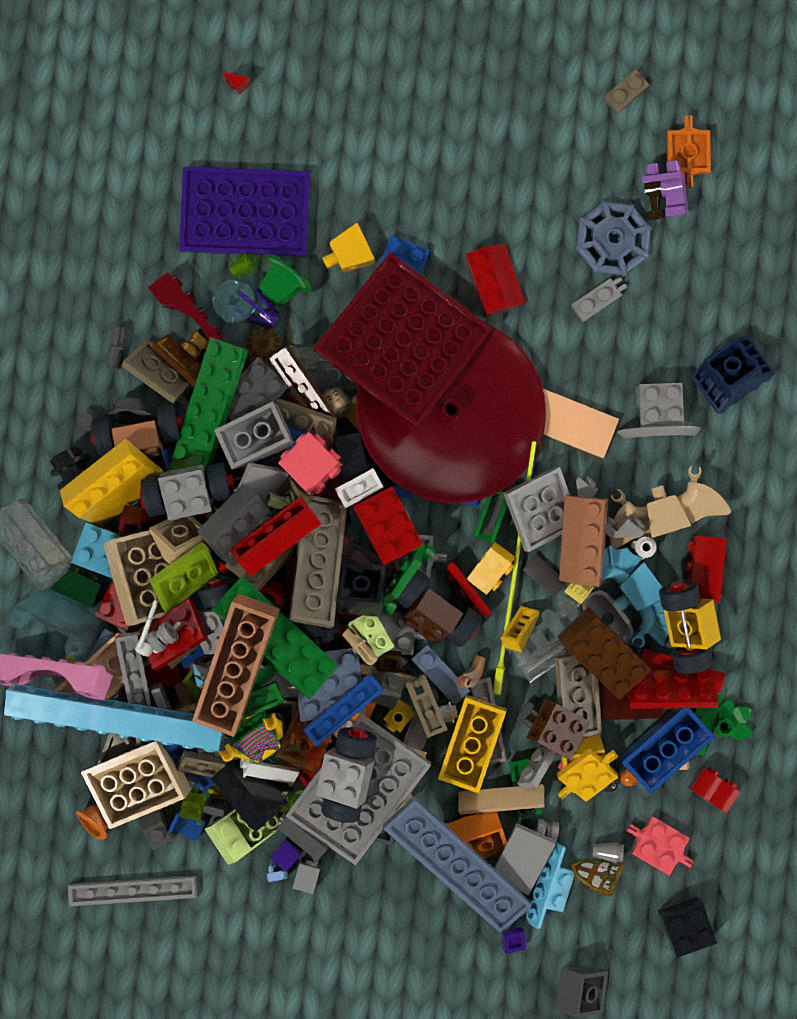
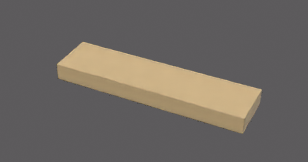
[458,784,544,814]

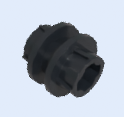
[50,447,91,490]

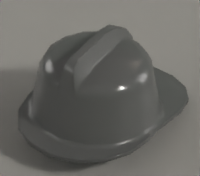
[108,397,158,424]

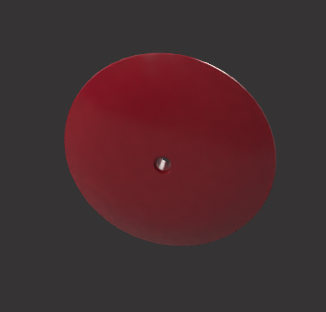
[356,322,546,504]

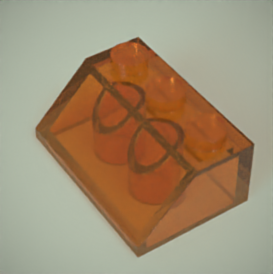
[276,705,333,775]

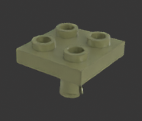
[264,476,310,516]

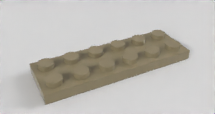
[289,495,347,628]

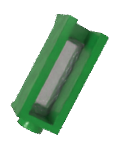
[473,489,507,544]

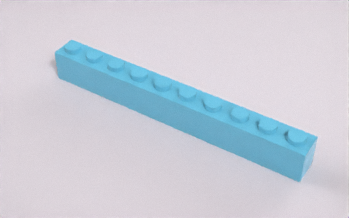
[4,684,225,752]

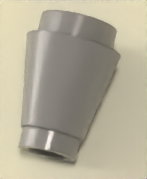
[593,842,624,863]

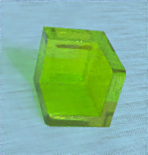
[180,792,207,826]

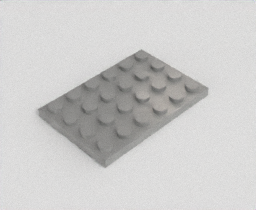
[285,713,431,865]

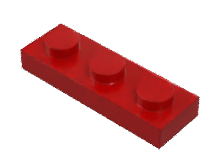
[445,561,491,618]

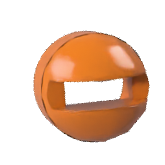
[620,768,638,786]

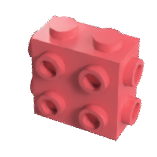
[278,432,343,496]

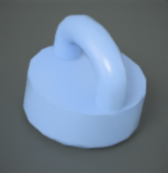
[266,861,289,882]

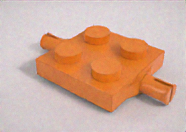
[667,115,711,189]

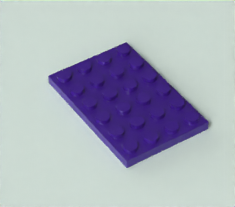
[179,167,310,257]

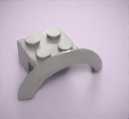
[617,383,701,439]

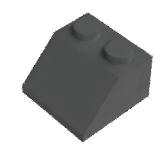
[556,965,609,1018]

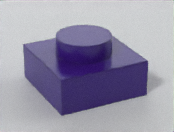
[501,927,526,954]

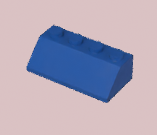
[619,708,715,794]

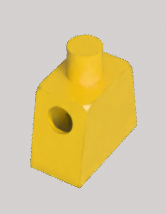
[322,223,375,272]

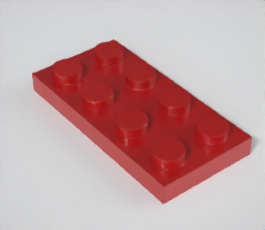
[628,669,718,709]

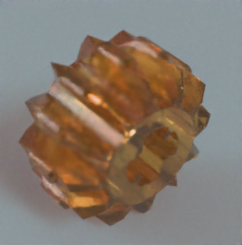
[246,327,282,363]

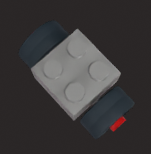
[140,462,234,520]
[198,578,236,655]
[316,727,377,823]

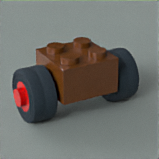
[395,570,482,647]

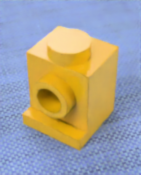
[383,698,416,732]

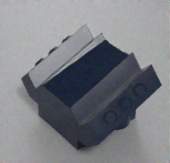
[691,336,775,414]

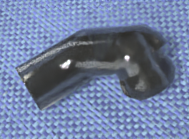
[603,760,621,793]

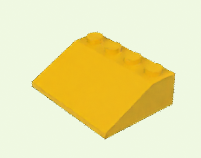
[60,438,164,527]

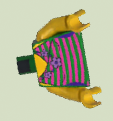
[219,711,283,763]

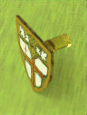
[571,859,625,897]

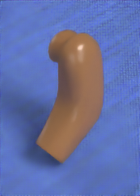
[457,655,486,688]

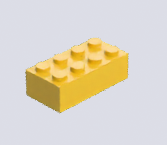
[438,694,507,794]

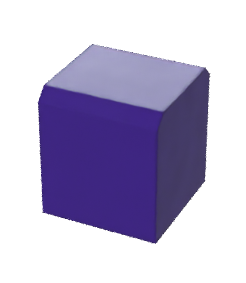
[270,837,303,871]

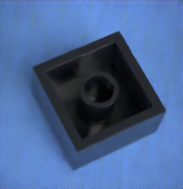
[336,562,388,617]
[658,897,717,958]

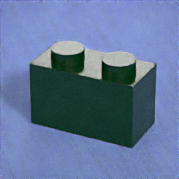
[52,565,105,608]

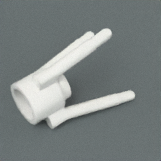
[135,600,181,657]

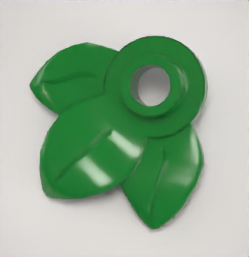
[713,699,753,740]

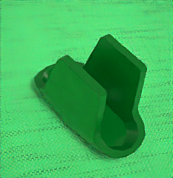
[260,254,313,308]

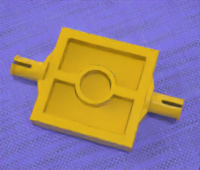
[557,749,618,802]

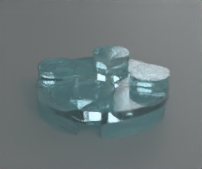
[212,280,256,323]

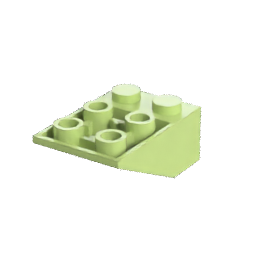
[205,808,281,865]

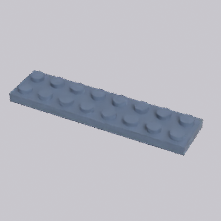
[383,796,532,933]

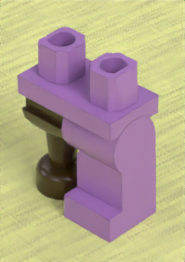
[643,160,689,220]

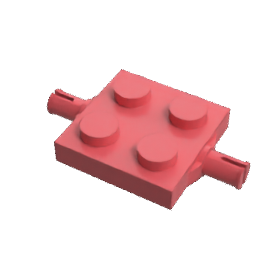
[626,816,694,876]

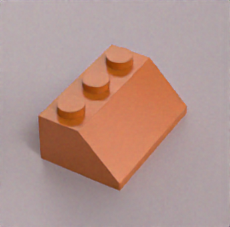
[445,811,507,860]

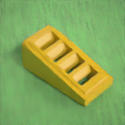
[500,606,540,653]

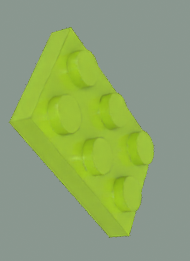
[149,542,219,613]

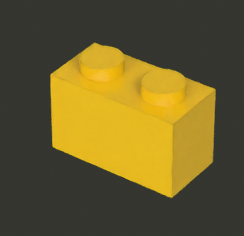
[466,542,515,595]

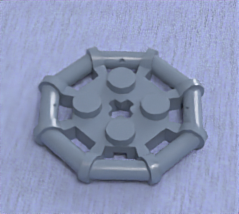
[575,200,652,277]

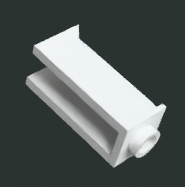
[240,753,299,787]

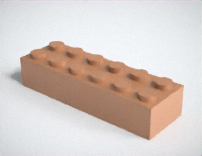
[192,593,280,737]

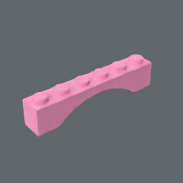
[0,652,113,700]

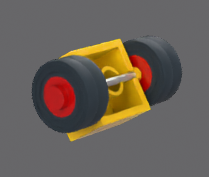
[659,581,721,674]

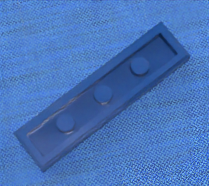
[303,673,384,746]

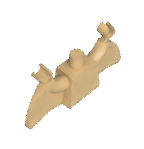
[610,466,731,549]

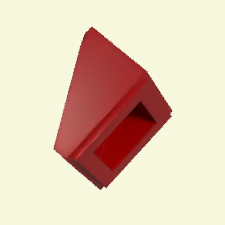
[223,72,251,95]

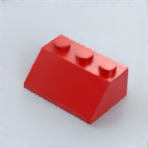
[465,244,526,317]
[686,536,727,603]

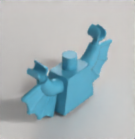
[602,545,669,648]

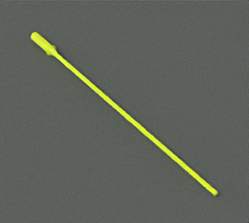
[493,441,536,695]

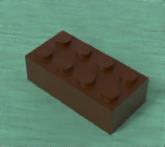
[557,607,651,700]

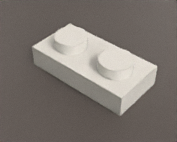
[335,468,384,508]

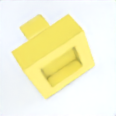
[563,583,594,604]

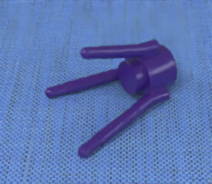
[232,289,281,330]

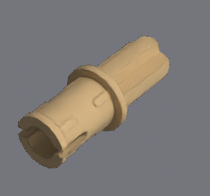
[343,627,378,666]

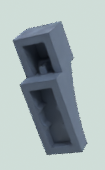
[411,644,470,705]

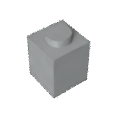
[292,858,321,894]

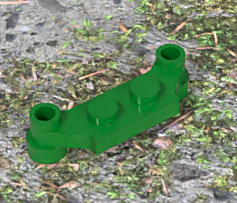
[383,542,435,616]

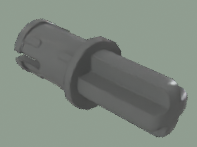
[106,327,126,370]

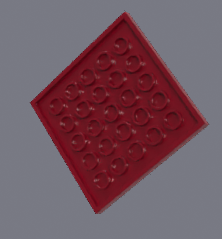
[313,252,492,429]

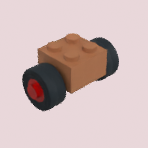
[90,404,183,458]

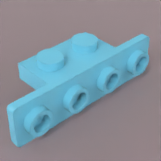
[525,842,575,929]

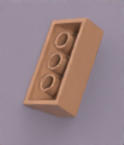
[559,495,608,587]

